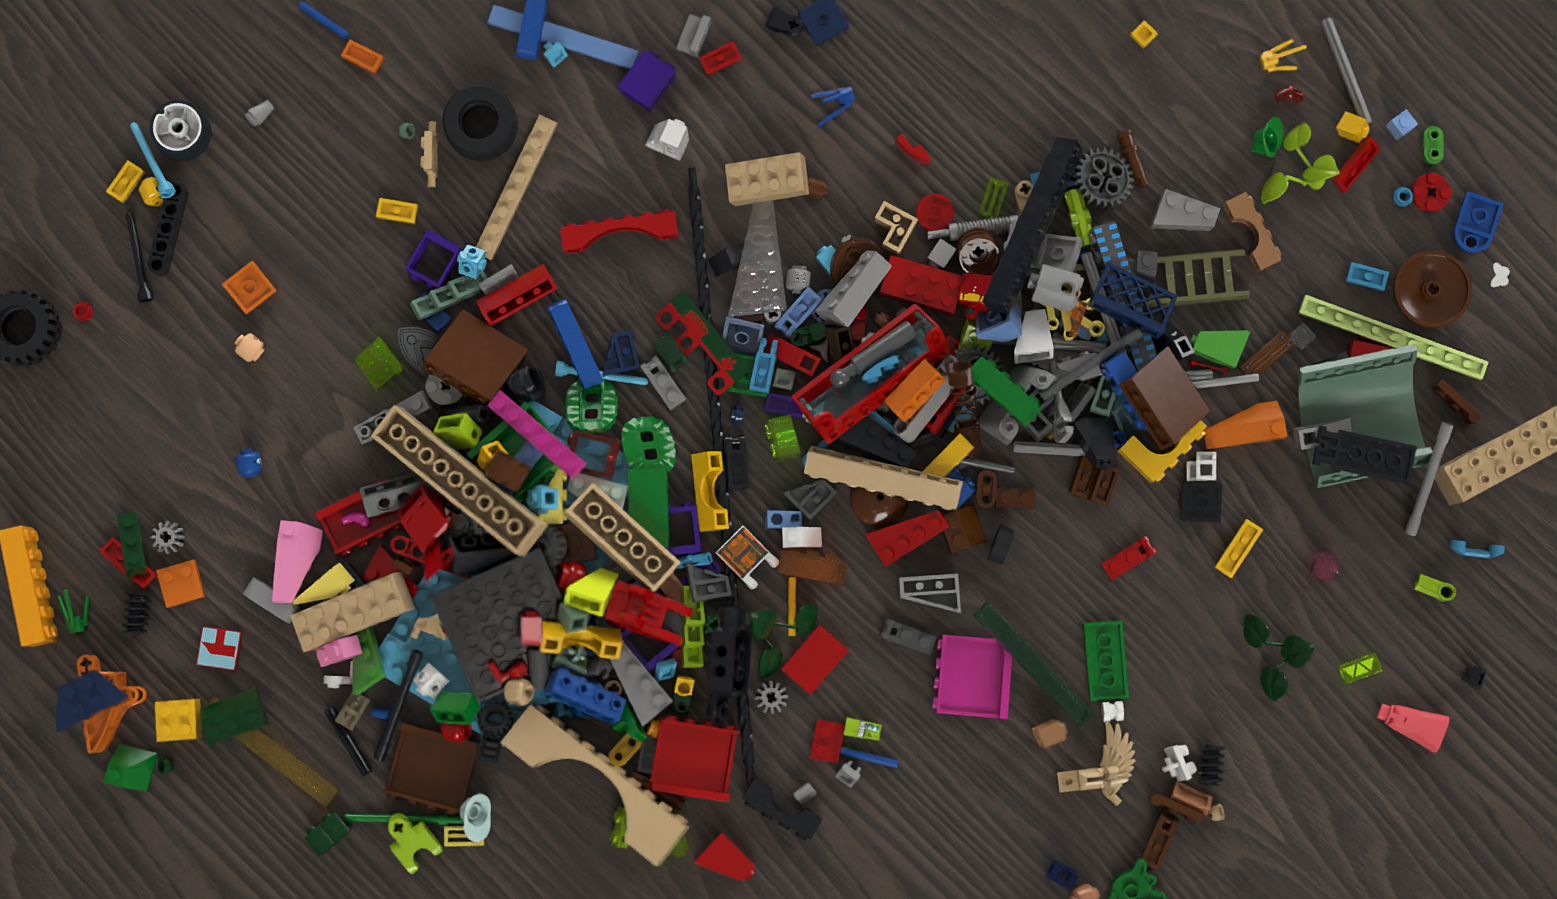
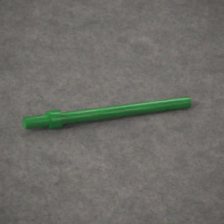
[345,813,464,825]

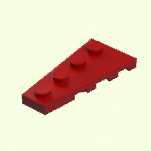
[865,510,951,567]

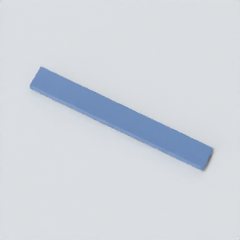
[488,5,639,69]

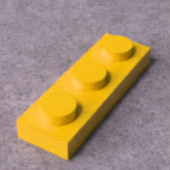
[1214,519,1263,578]

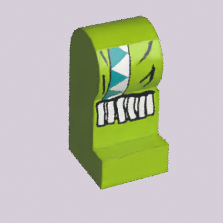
[843,717,882,740]

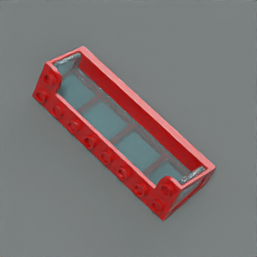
[791,303,952,445]

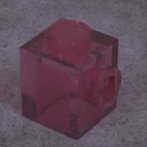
[1309,551,1339,582]

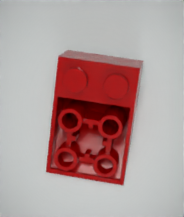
[397,484,449,553]

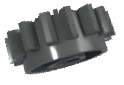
[532,525,567,568]

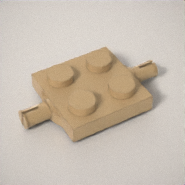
[421,121,438,187]

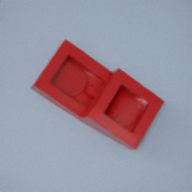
[895,134,931,165]

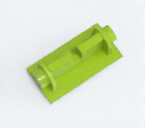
[610,806,629,848]

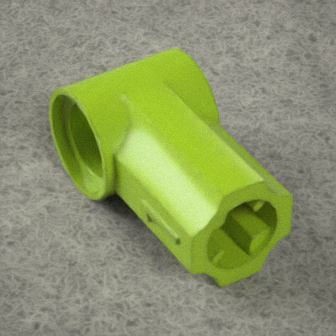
[1413,574,1456,602]

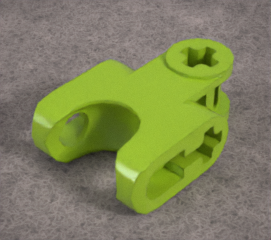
[388,813,443,874]

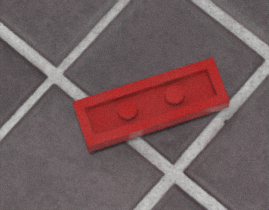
[1332,136,1380,193]
[99,537,157,590]

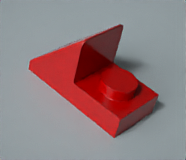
[850,303,866,341]

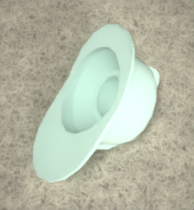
[460,794,491,842]

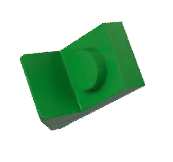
[612,701,647,742]

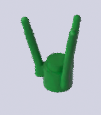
[57,589,89,634]

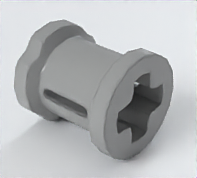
[764,304,781,324]

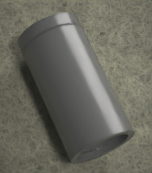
[528,646,550,690]

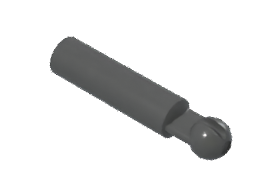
[830,321,917,388]

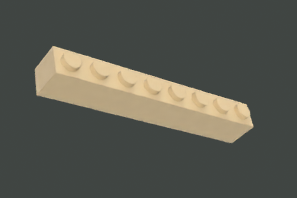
[804,446,963,510]

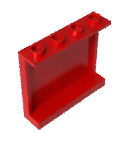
[648,715,740,802]

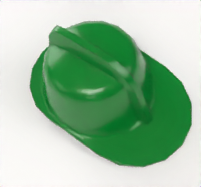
[1251,117,1284,158]

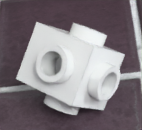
[413,663,449,699]

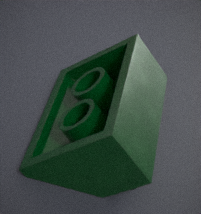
[200,687,270,746]

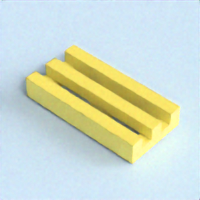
[444,826,484,846]

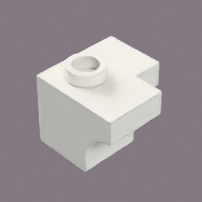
[1187,452,1216,482]

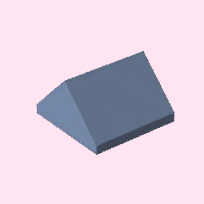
[722,316,765,356]

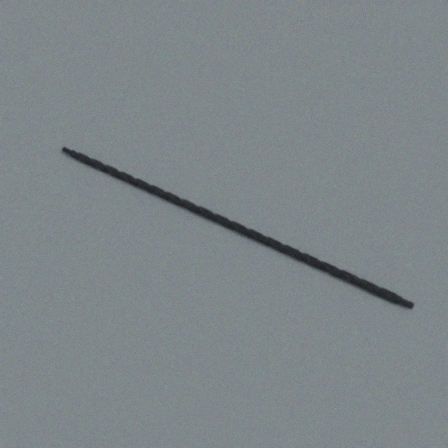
[688,167,755,784]

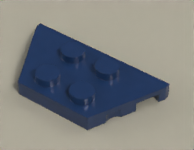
[56,670,129,732]

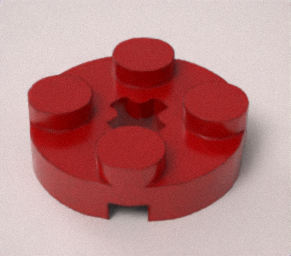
[1411,172,1452,212]

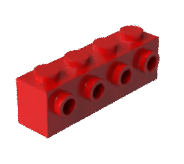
[476,264,558,326]

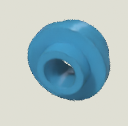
[1393,187,1413,206]

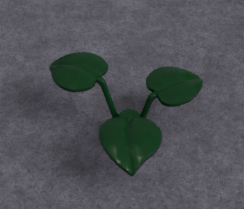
[749,604,818,679]
[1243,614,1316,701]

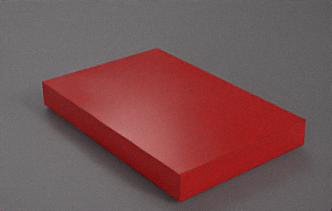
[781,625,849,695]

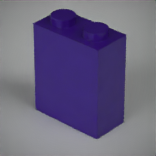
[618,50,676,112]

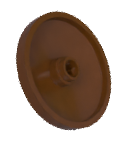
[1393,251,1472,328]

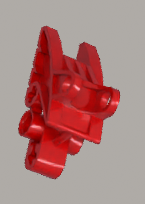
[604,581,693,647]

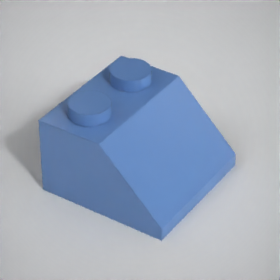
[976,303,1022,342]

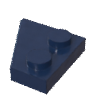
[603,331,640,377]

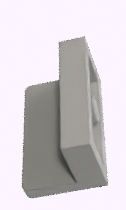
[677,14,711,57]

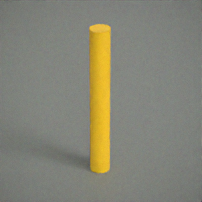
[788,577,796,636]

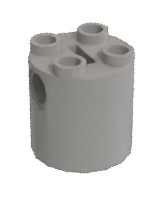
[1027,264,1084,312]

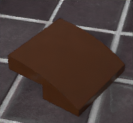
[1068,456,1120,506]

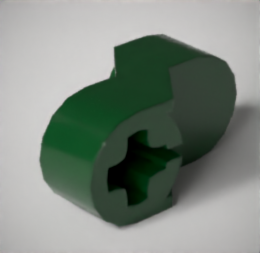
[791,322,827,348]

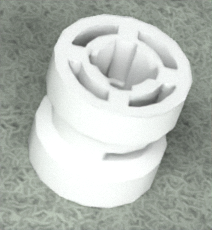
[1101,701,1124,722]

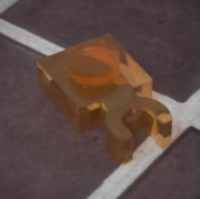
[1069,301,1088,338]

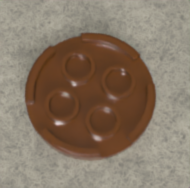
[830,238,886,287]

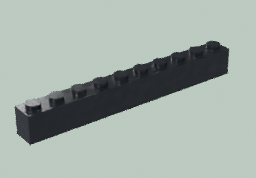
[982,137,1083,315]

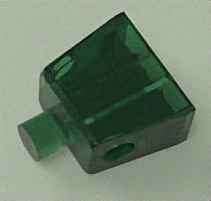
[651,333,689,374]

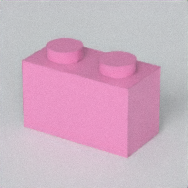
[315,635,363,667]

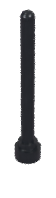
[126,212,154,303]

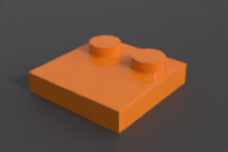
[222,260,277,315]
[156,559,206,608]

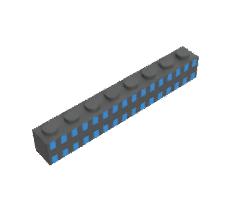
[1088,221,1157,371]

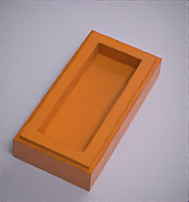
[341,39,384,74]

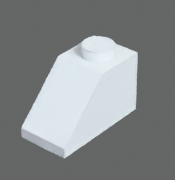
[782,527,822,548]

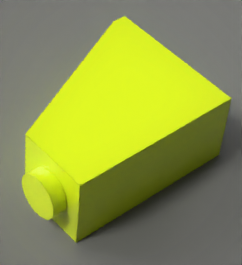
[564,568,619,617]

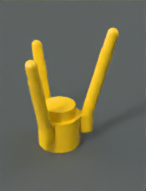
[1259,39,1307,73]

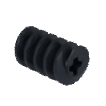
[122,593,151,634]
[1197,745,1225,786]

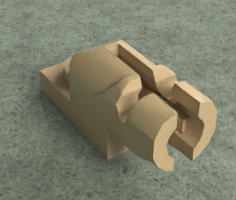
[1057,766,1120,792]

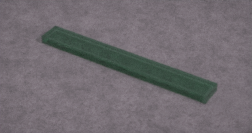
[973,602,1094,727]

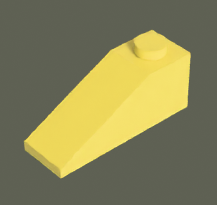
[293,562,355,605]

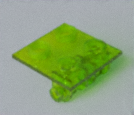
[354,337,403,390]

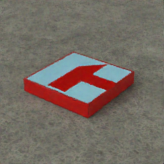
[196,626,243,671]

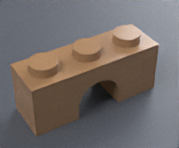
[1030,719,1068,748]

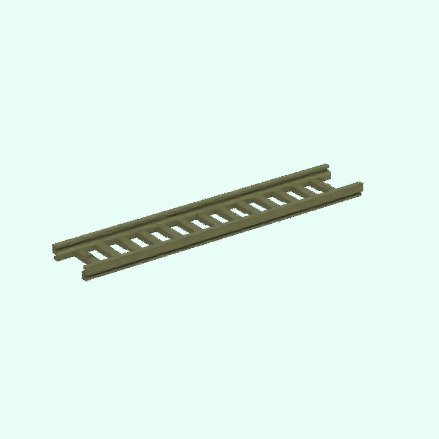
[988,249,1250,320]

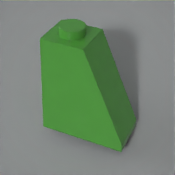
[1190,330,1250,370]

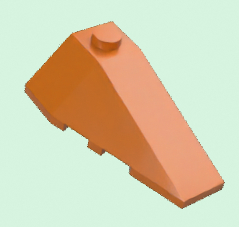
[1203,401,1287,450]

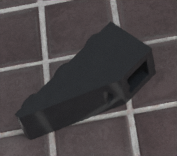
[1146,312,1195,362]

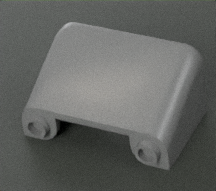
[979,364,1055,446]

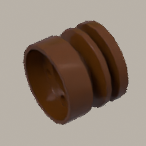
[957,227,1000,275]

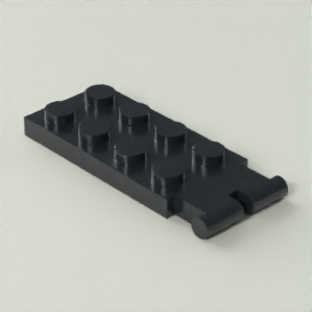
[1312,426,1417,485]

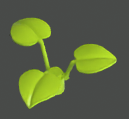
[1261,123,1340,204]

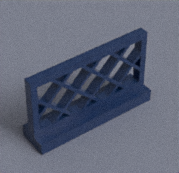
[1087,262,1178,339]

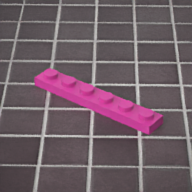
[487,390,587,479]

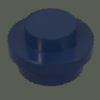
[729,405,744,425]

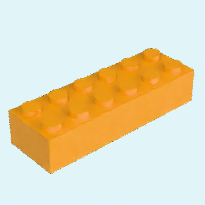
[0,525,58,647]

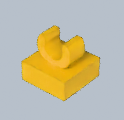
[1130,20,1158,49]

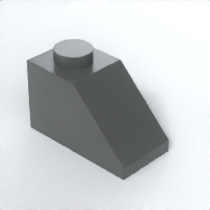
[1133,251,1158,294]

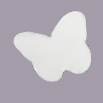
[1491,263,1510,287]

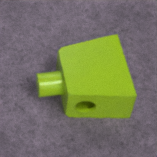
[433,413,482,449]

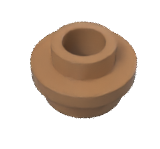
[873,311,891,328]

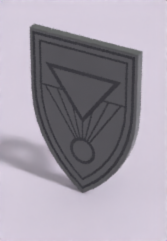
[398,327,440,378]

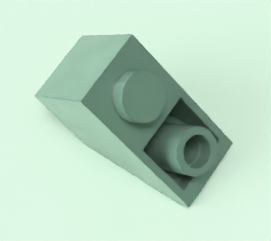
[557,602,593,633]

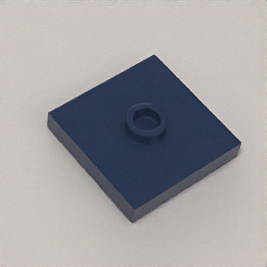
[798,0,850,46]

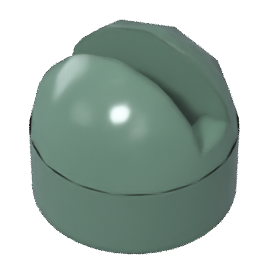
[398,123,415,139]

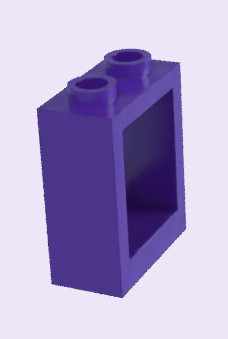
[405,229,463,290]
[665,502,702,556]
[621,626,680,672]

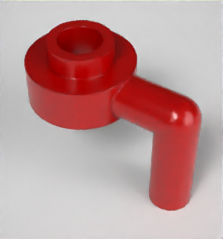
[487,661,528,683]

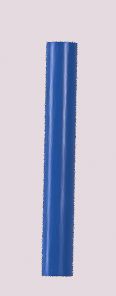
[298,1,349,39]
[840,747,899,768]

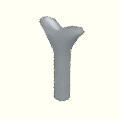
[809,338,829,363]

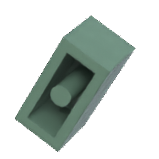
[1089,373,1116,418]

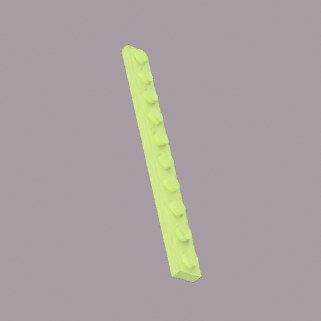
[1298,295,1488,381]

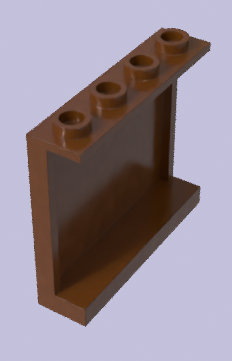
[423,310,529,408]
[1119,347,1210,450]
[383,723,480,815]

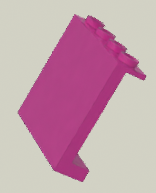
[932,634,1014,719]

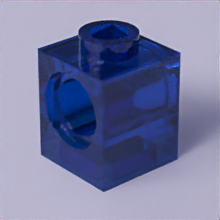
[1045,859,1078,889]

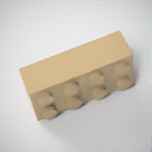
[725,152,809,206]

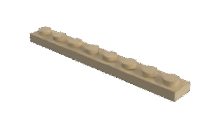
[476,115,558,261]

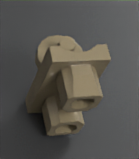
[335,692,370,731]

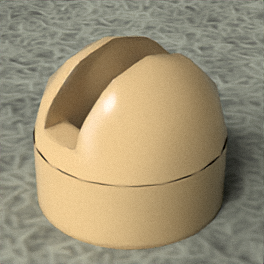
[1208,804,1225,821]

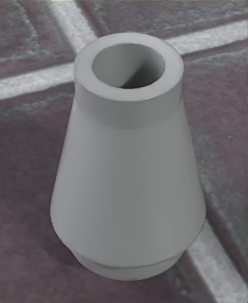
[245,100,274,127]

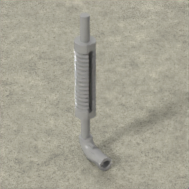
[927,215,1018,241]

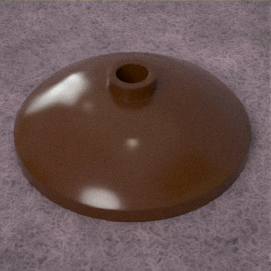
[850,486,908,527]

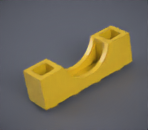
[691,451,729,532]
[540,622,622,659]

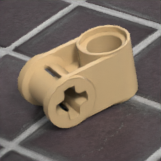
[1015,181,1033,218]

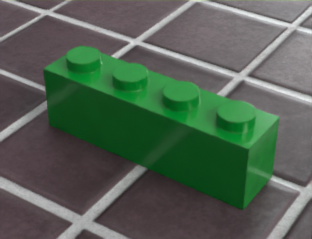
[972,356,1042,428]

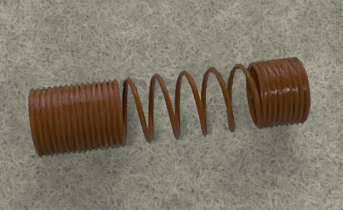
[947,361,982,457]

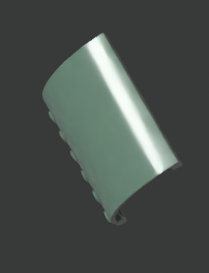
[1298,344,1433,488]

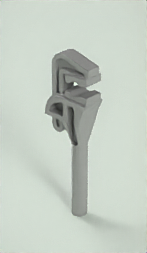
[1047,361,1074,443]

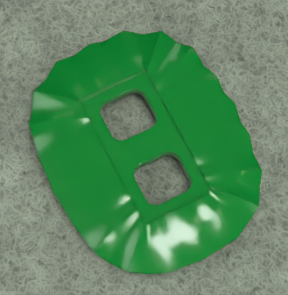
[565,379,618,434]
[621,416,676,472]

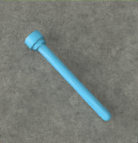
[130,122,175,198]
[555,361,648,385]

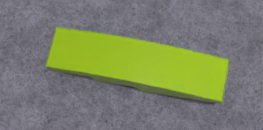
[681,586,705,668]

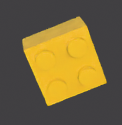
[155,699,202,742]

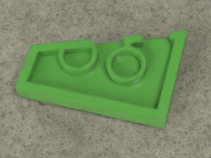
[352,626,386,695]

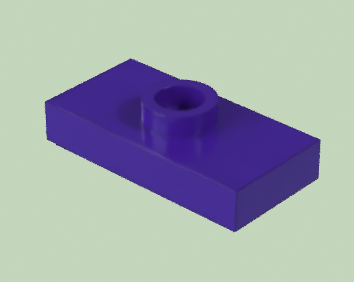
[764,393,803,420]

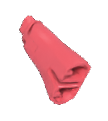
[1377,703,1449,753]

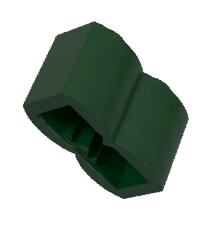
[304,812,352,857]

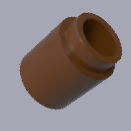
[805,177,830,200]

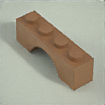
[1222,192,1281,273]

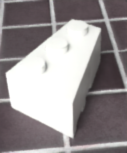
[645,119,689,161]

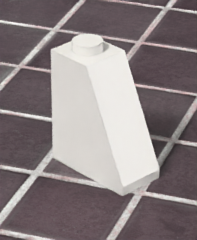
[1014,309,1054,364]

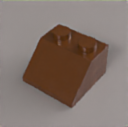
[942,505,987,554]

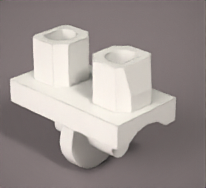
[1162,745,1197,782]

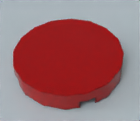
[916,193,954,231]

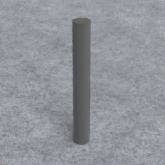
[959,457,1015,474]

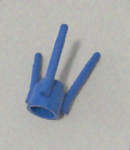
[811,86,855,127]

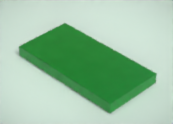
[628,469,670,548]
[1083,620,1129,701]

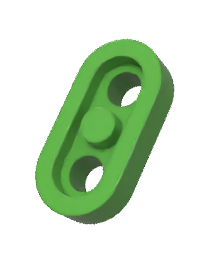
[1422,126,1444,165]

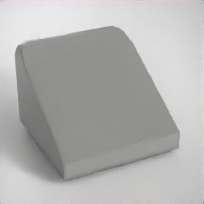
[793,782,817,805]

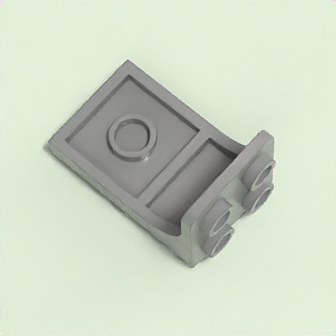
[1003,218,1083,273]

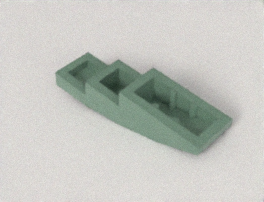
[410,271,487,320]

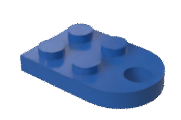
[1453,191,1504,253]

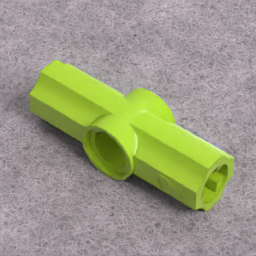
[1064,189,1092,248]

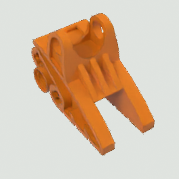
[77,655,147,754]

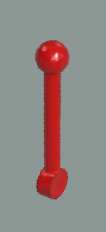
[1189,359,1229,375]

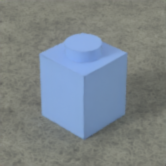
[1385,109,1418,140]

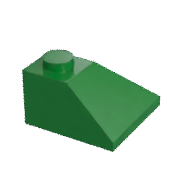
[103,743,158,792]

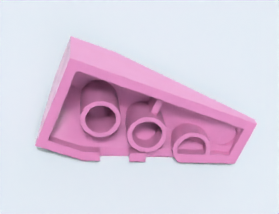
[272,521,323,604]

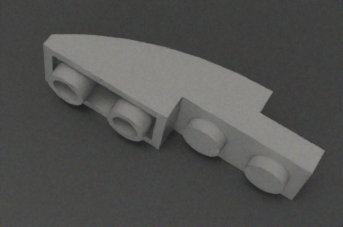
[353,391,432,445]

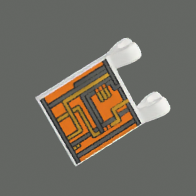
[716,526,780,590]

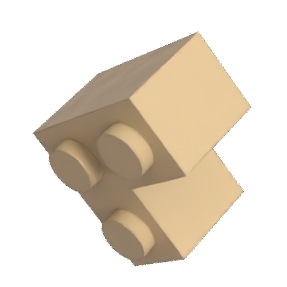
[874,201,918,257]

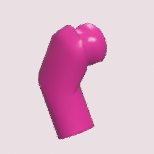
[341,510,370,527]

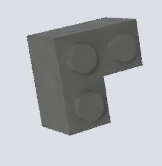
[1020,389,1055,443]

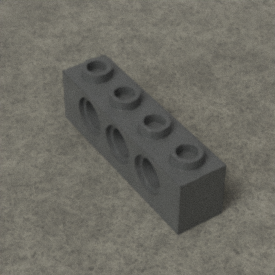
[359,473,444,517]

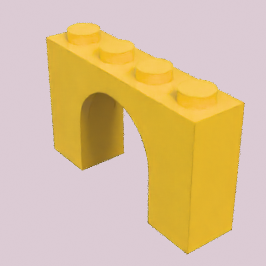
[1117,420,1207,483]

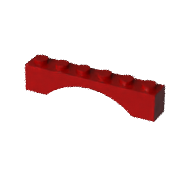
[560,210,679,254]

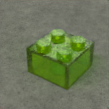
[765,414,801,461]

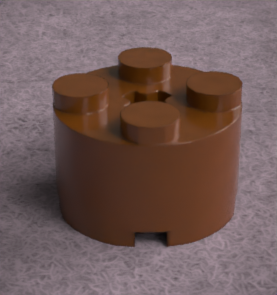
[484,449,532,492]

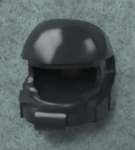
[502,364,546,405]

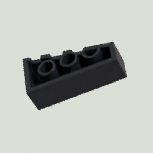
[831,415,917,468]
[442,531,532,574]

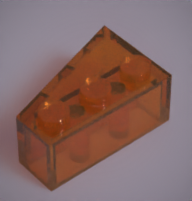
[777,548,848,586]

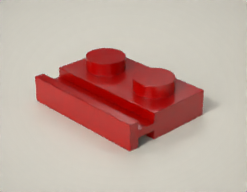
[810,719,845,763]

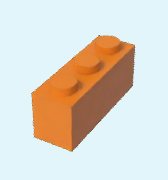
[884,359,946,423]

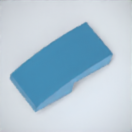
[860,355,899,384]

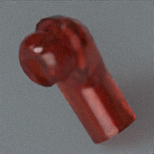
[1275,87,1305,103]

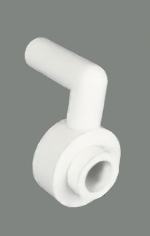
[323,661,353,688]

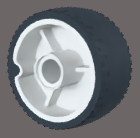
[149,100,211,160]

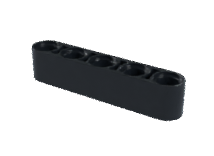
[147,182,189,276]

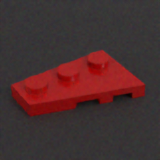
[361,544,420,601]

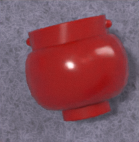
[555,561,590,593]

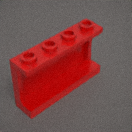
[315,479,404,557]

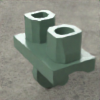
[552,645,588,676]

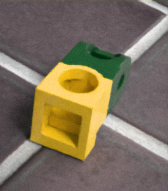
[672,675,696,714]

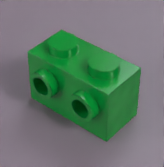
[430,691,481,725]

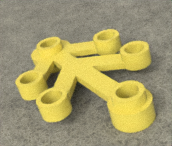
[1040,289,1105,341]

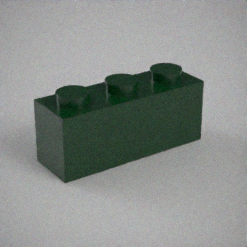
[117,512,147,577]

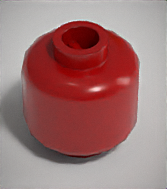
[441,723,472,743]

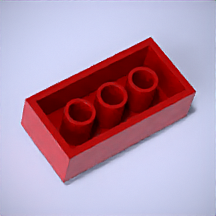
[879,255,962,317]

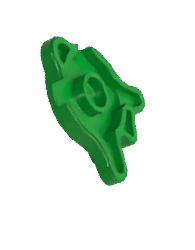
[1107,858,1166,899]

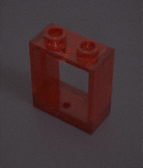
[567,430,621,480]

